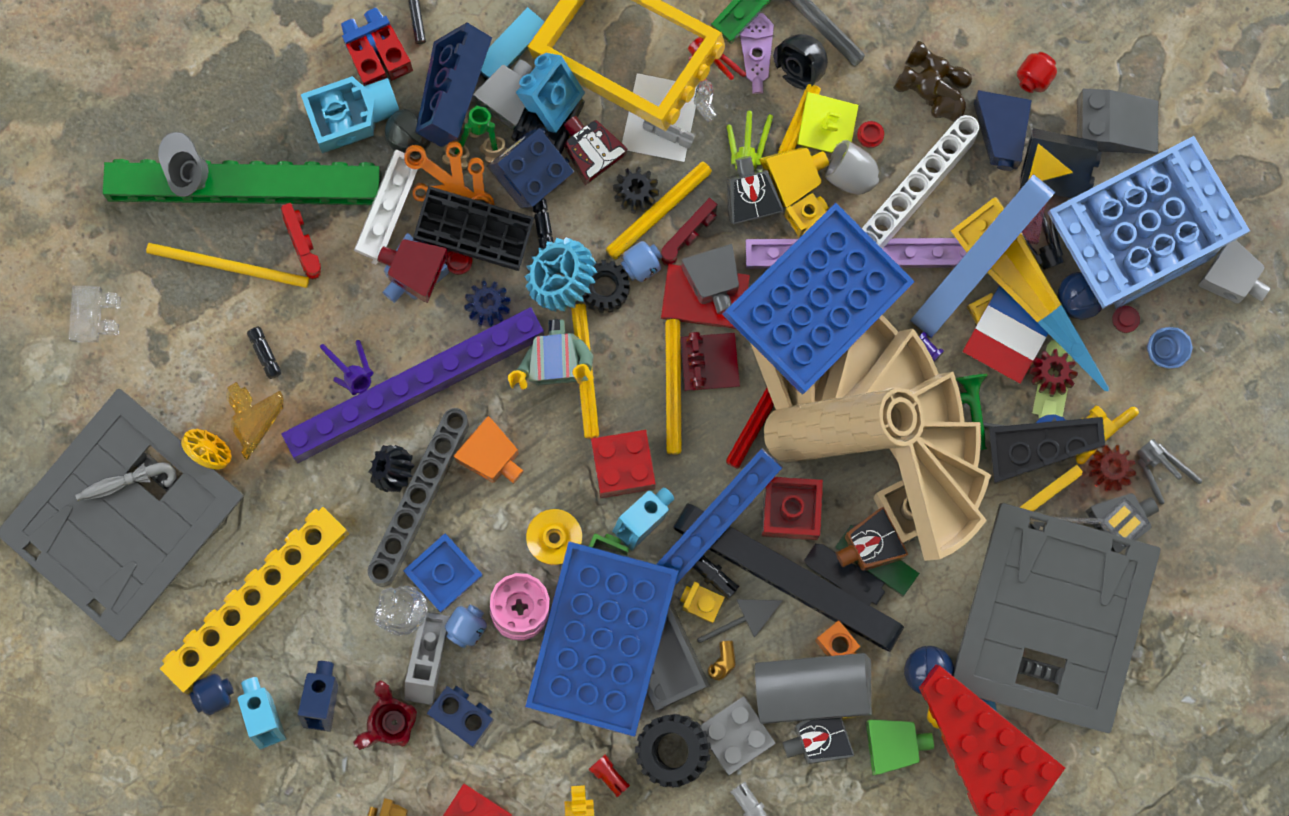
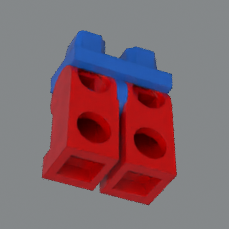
[341,8,413,86]

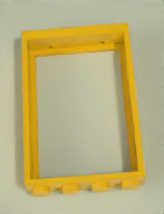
[527,0,725,132]

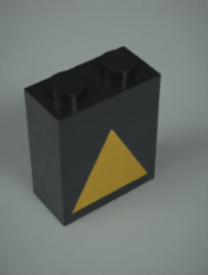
[1020,128,1102,198]

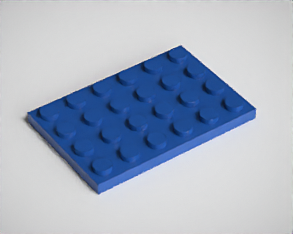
[722,203,915,395]
[525,541,679,737]

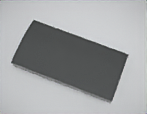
[647,601,710,711]
[755,653,872,724]

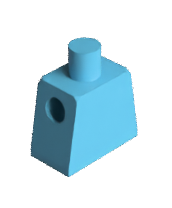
[612,487,675,551]
[238,677,287,749]

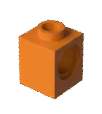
[815,620,860,656]

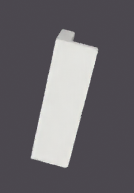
[354,150,418,265]

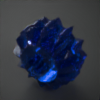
[464,280,511,327]

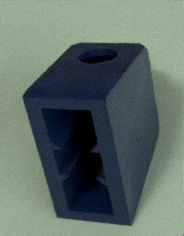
[298,661,338,732]

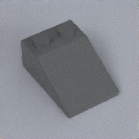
[1077,88,1159,154]

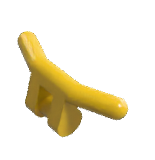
[1076,405,1139,465]

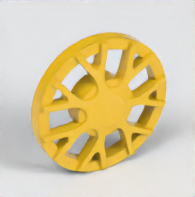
[181,429,232,470]

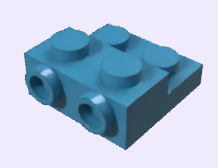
[516,53,585,133]

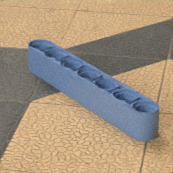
[910,174,1055,338]

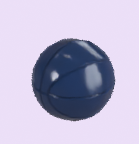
[1057,272,1102,320]
[904,646,954,695]

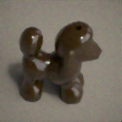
[893,41,972,122]

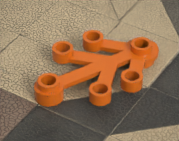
[404,141,495,206]

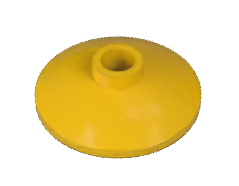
[526,509,582,565]

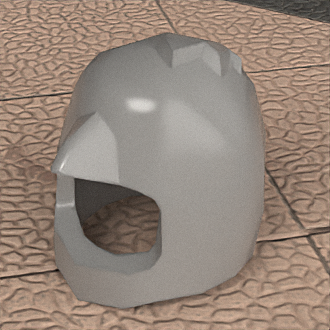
[825,140,879,195]

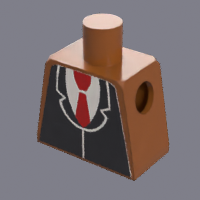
[836,507,908,571]

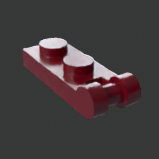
[661,197,718,266]

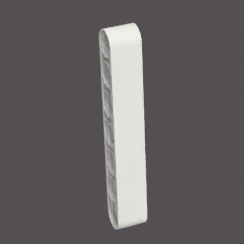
[862,115,979,249]

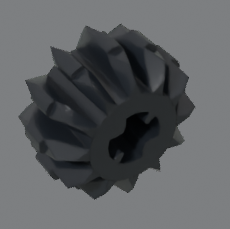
[613,166,659,214]
[368,445,415,492]

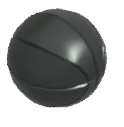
[385,108,431,156]

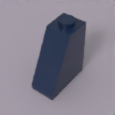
[973,90,1032,171]

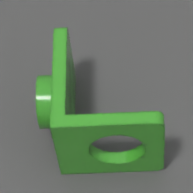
[589,533,629,555]

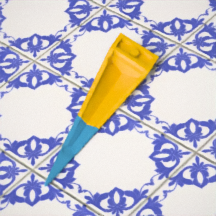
[951,197,1109,391]

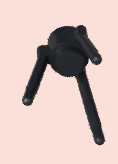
[1021,212,1064,270]

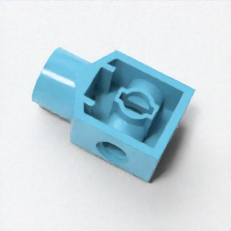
[301,76,399,153]

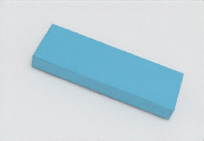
[480,7,545,79]

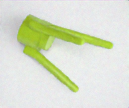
[727,111,773,171]

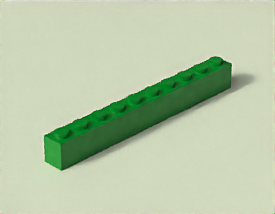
[103,159,382,205]

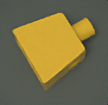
[759,148,829,207]

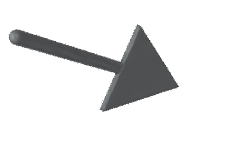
[697,599,783,643]

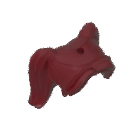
[353,680,417,750]

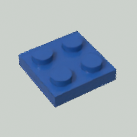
[403,533,483,613]

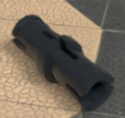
[692,555,740,600]

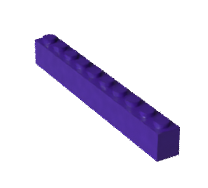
[281,307,544,464]

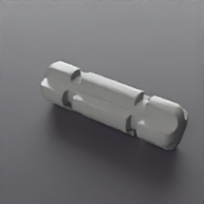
[643,120,695,148]

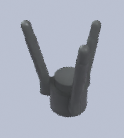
[1137,439,1202,505]

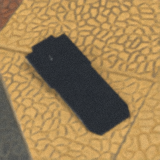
[804,543,885,605]

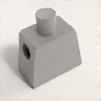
[471,60,533,129]
[1198,240,1270,303]

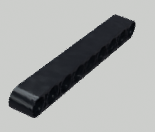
[673,503,904,652]

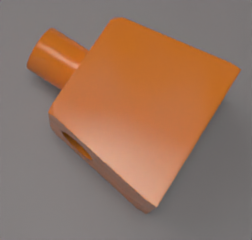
[454,416,524,484]

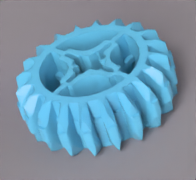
[524,237,598,312]

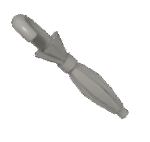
[75,462,177,501]

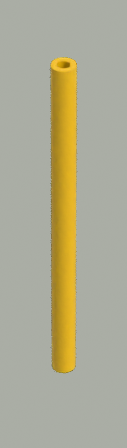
[146,243,309,288]

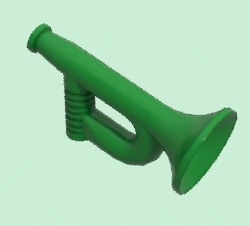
[956,374,988,450]

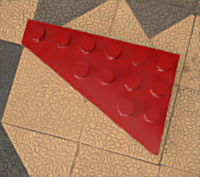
[919,665,1065,816]

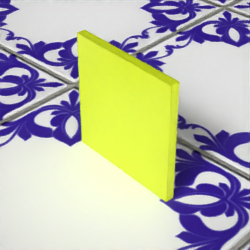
[797,92,859,157]

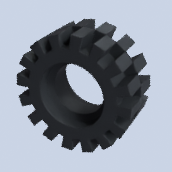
[582,260,630,313]

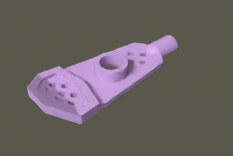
[740,13,774,94]

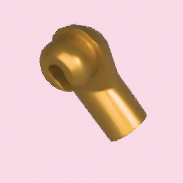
[708,641,735,680]

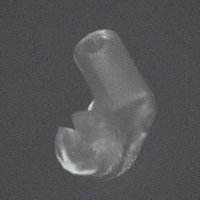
[694,80,718,123]

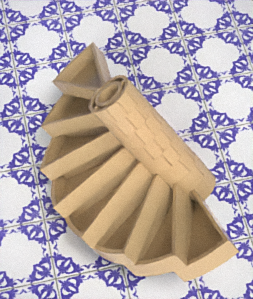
[750,315,991,561]

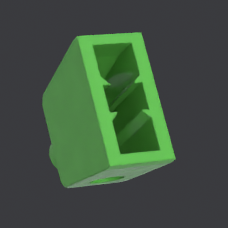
[865,720,934,776]

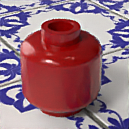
[1017,52,1057,93]

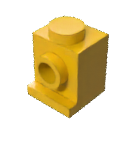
[784,193,829,238]

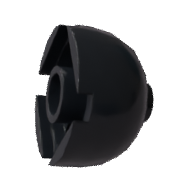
[773,34,828,90]

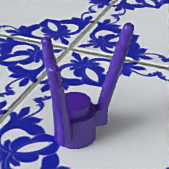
[320,340,374,395]

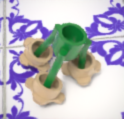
[442,106,507,169]

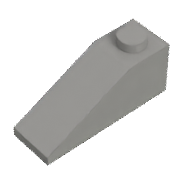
[405,612,450,705]

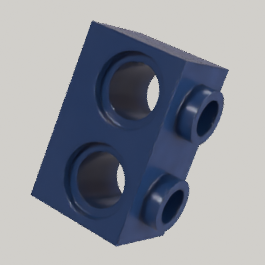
[427,686,494,749]

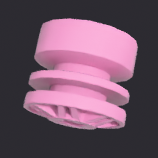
[490,573,550,641]

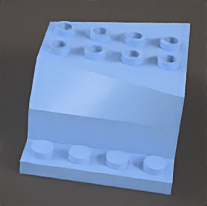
[1048,136,1250,309]

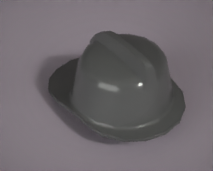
[158,132,209,197]

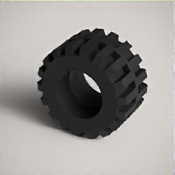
[635,714,711,788]

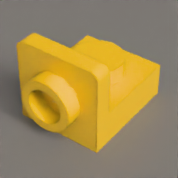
[680,582,725,624]

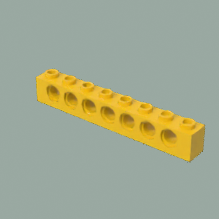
[160,507,349,695]

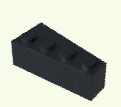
[989,417,1105,484]

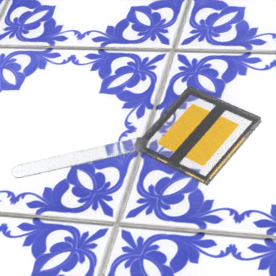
[1055,497,1150,547]

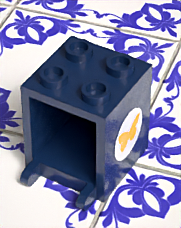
[487,127,574,208]

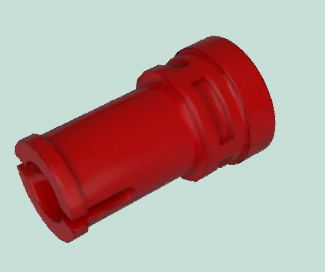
[588,754,630,797]

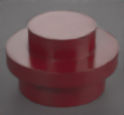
[1112,306,1140,333]

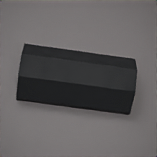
[413,186,534,271]

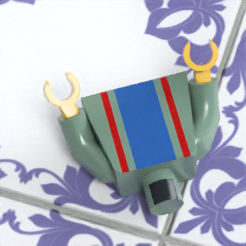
[508,319,594,390]

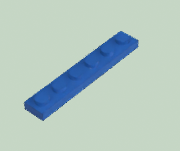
[657,448,783,585]

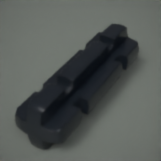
[533,198,554,249]
[247,326,281,379]

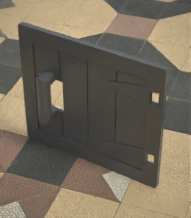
[0,389,244,641]
[952,503,1161,733]

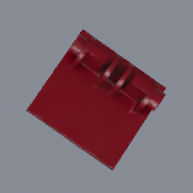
[680,332,740,391]

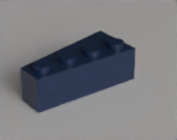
[415,22,492,147]

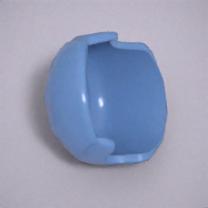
[1147,327,1193,369]

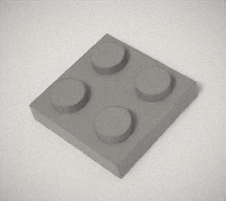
[700,696,776,776]

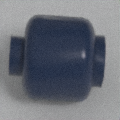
[189,673,234,716]

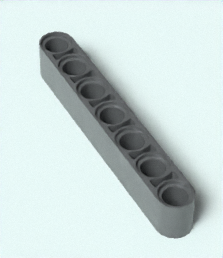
[367,408,469,587]

